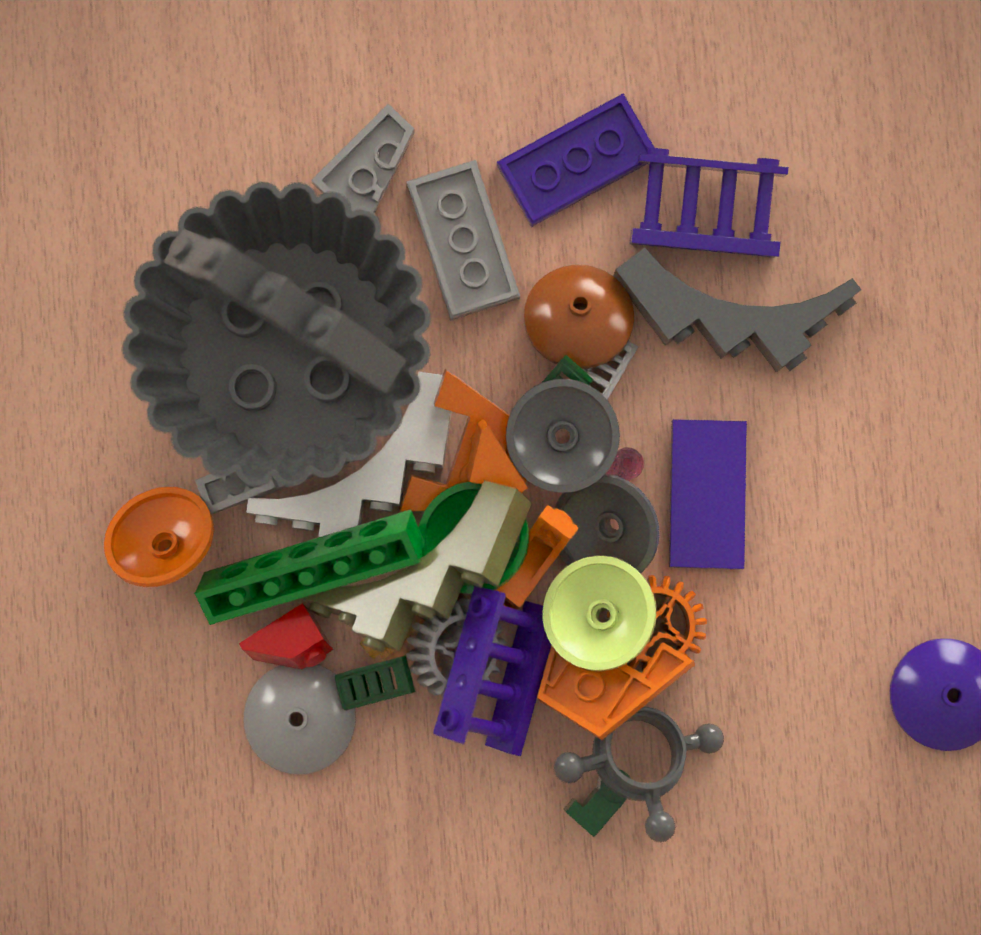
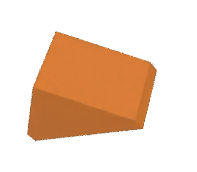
[465,419,528,492]

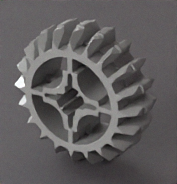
[406,598,506,697]

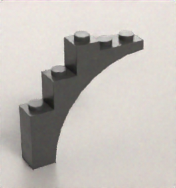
[164,229,406,394]
[613,248,861,372]

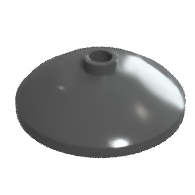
[506,379,620,493]
[554,474,659,574]

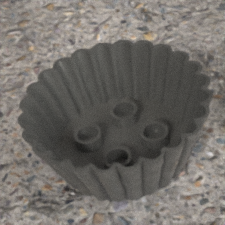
[122,182,431,487]

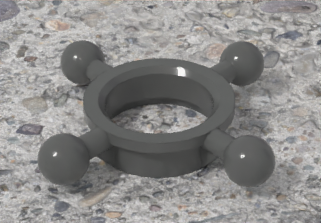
[554,707,724,842]

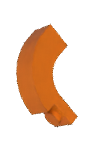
[495,505,579,610]

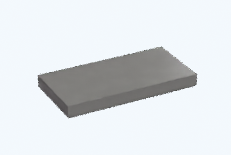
[406,160,520,320]

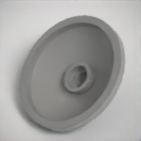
[244,665,356,774]

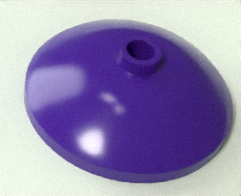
[890,638,981,751]

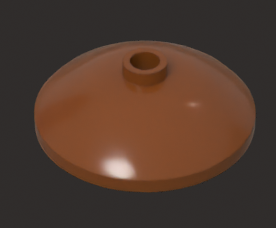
[524,265,634,369]

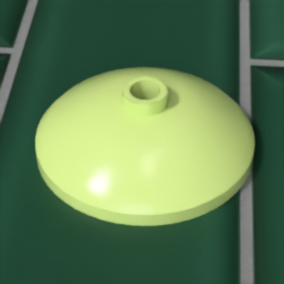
[543,556,656,671]

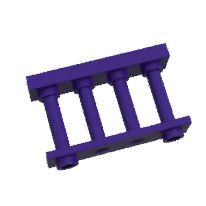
[630,148,789,257]
[433,586,551,756]

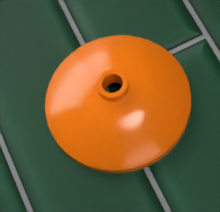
[104,487,214,587]

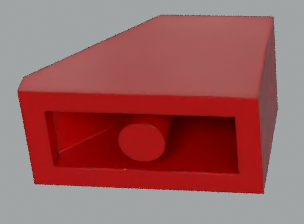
[239,603,334,670]

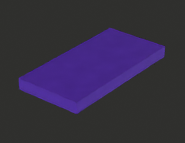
[497,93,655,227]
[669,419,747,569]

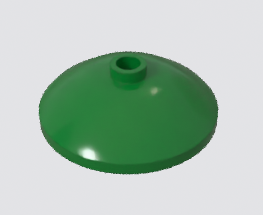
[419,482,530,594]

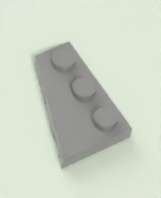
[311,104,415,213]

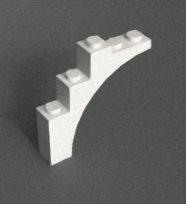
[246,372,452,537]

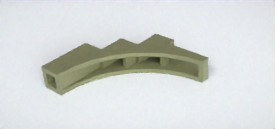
[301,480,532,652]

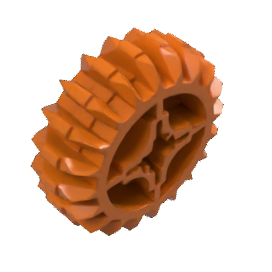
[606,575,707,672]

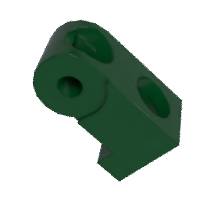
[563,768,631,837]

